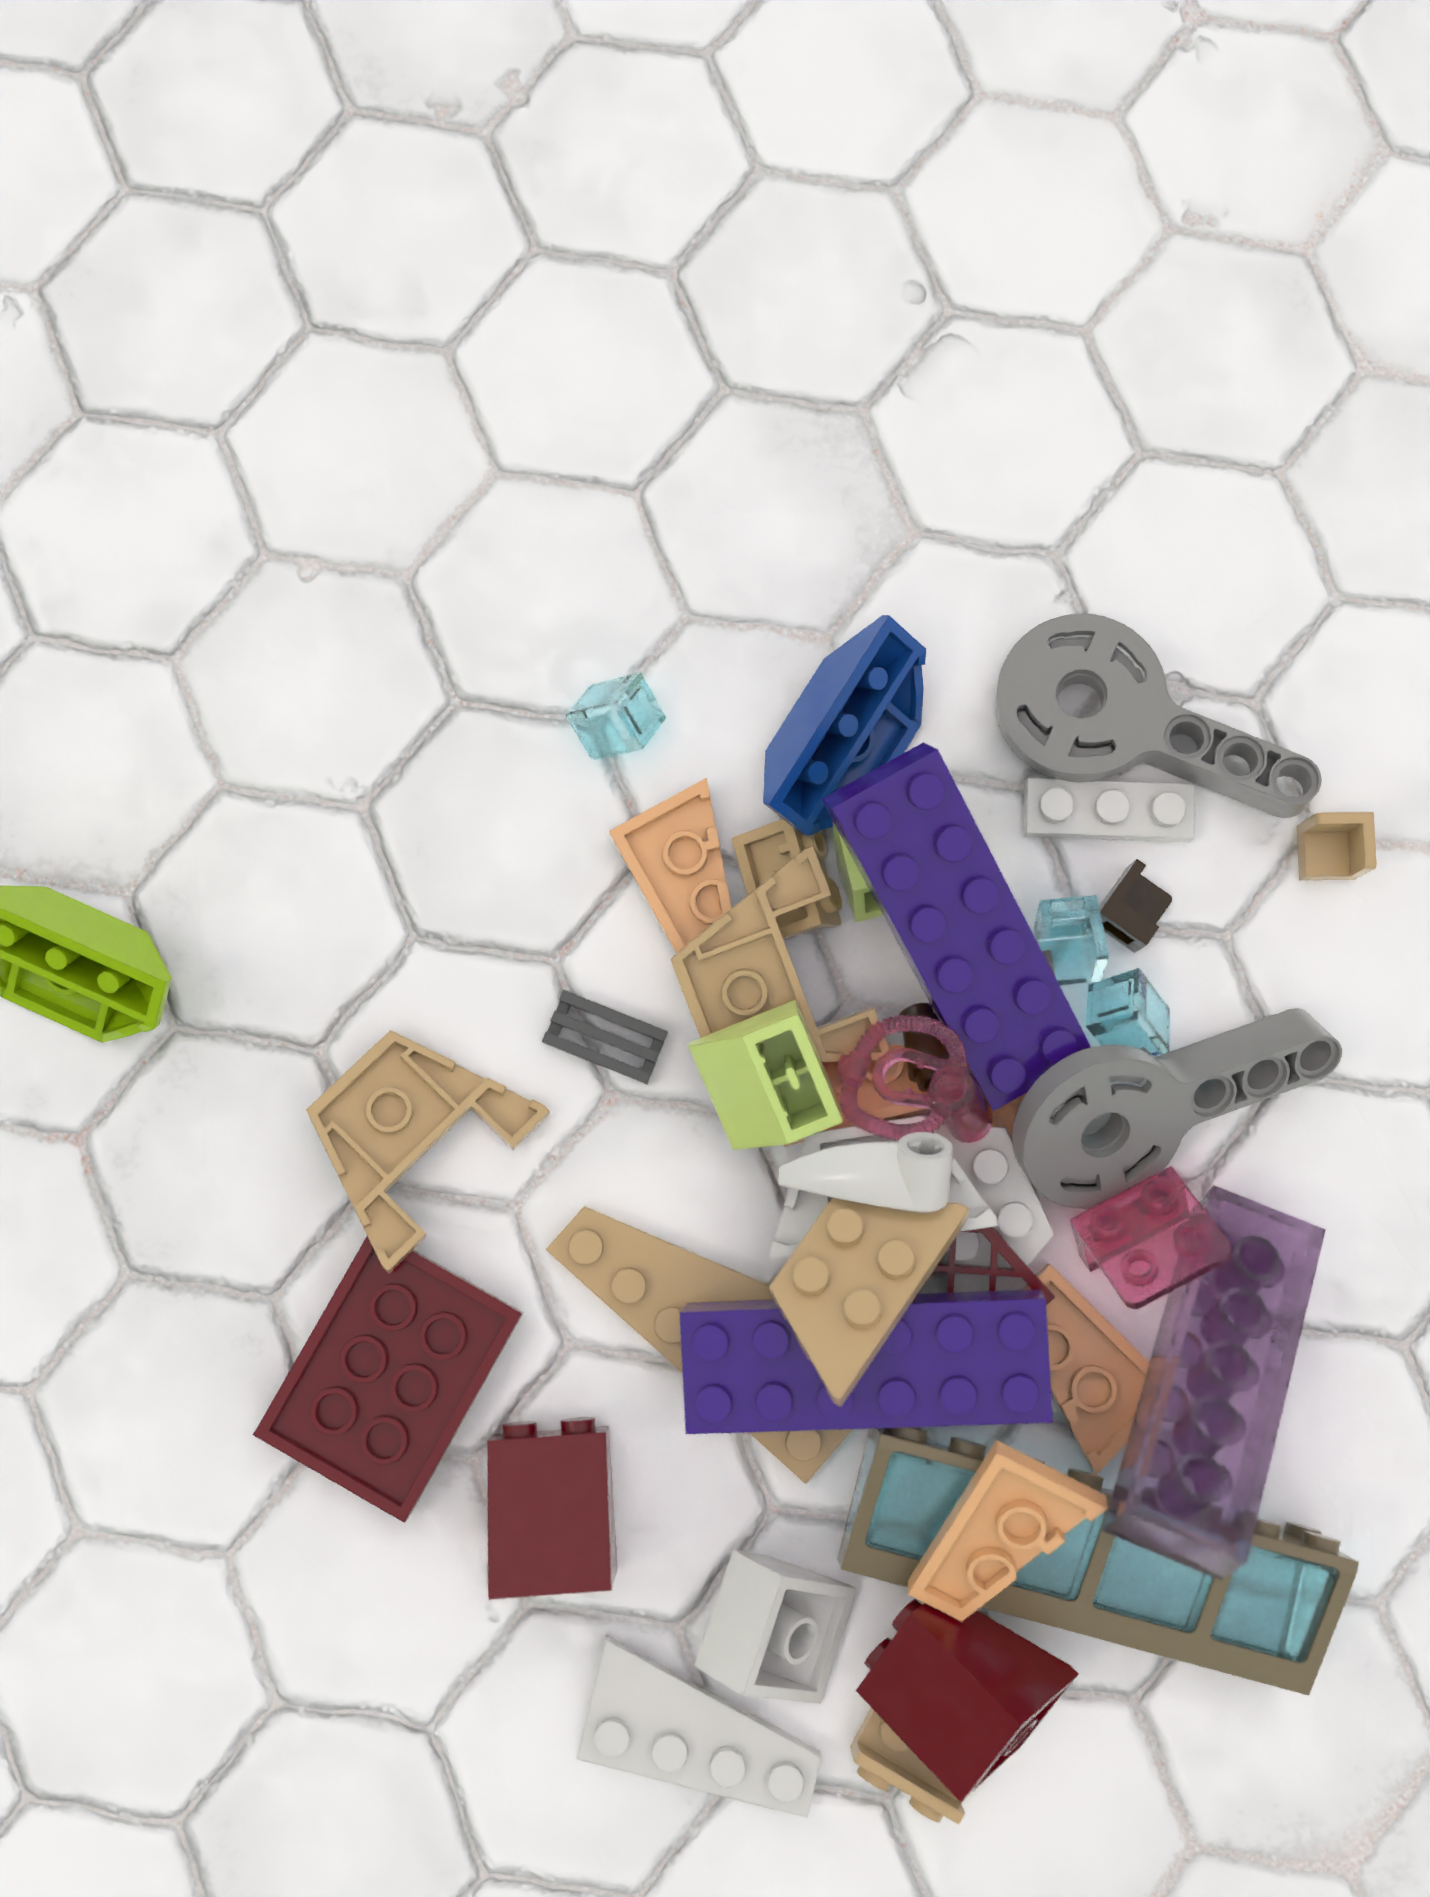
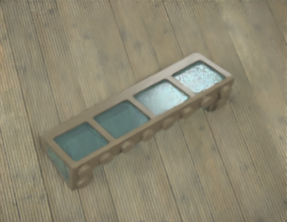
[837,1427,1359,1696]

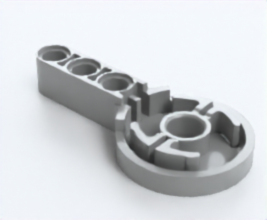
[996,613,1322,818]
[1012,1008,1342,1209]

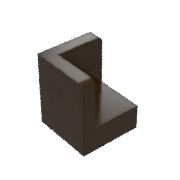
[1089,859,1172,953]

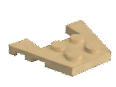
[670,846,892,1062]
[306,1030,550,1273]

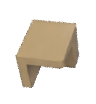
[1296,812,1377,880]

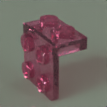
[1069,1166,1232,1309]

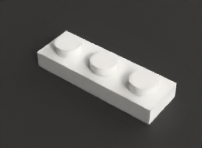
[1023,778,1195,843]

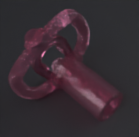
[837,1015,992,1143]

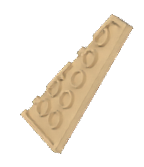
[546,1206,853,1484]

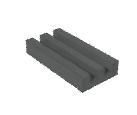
[542,990,668,1085]

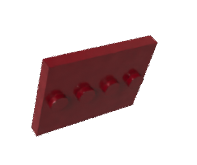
[253,1236,524,1523]

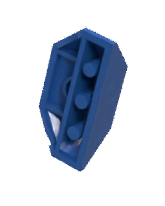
[763,615,926,836]

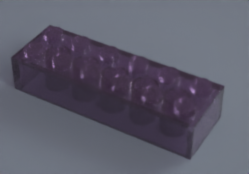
[1102,1185,1326,1580]

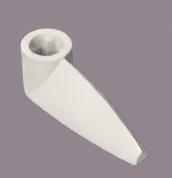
[778,1132,953,1212]

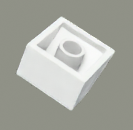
[694,1550,857,1704]

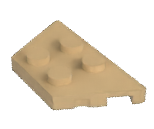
[769,1197,969,1407]

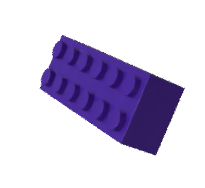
[821,742,1091,1111]
[680,1289,1053,1434]

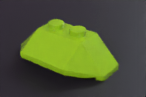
[0,885,172,1043]

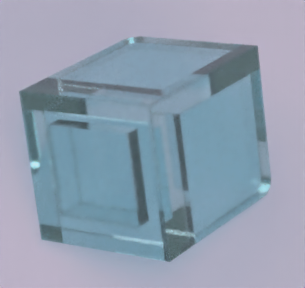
[565,672,667,760]
[1033,895,1109,985]
[1085,968,1170,1056]

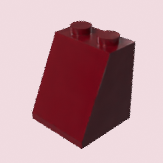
[487,1417,618,1600]
[856,1598,1079,1803]

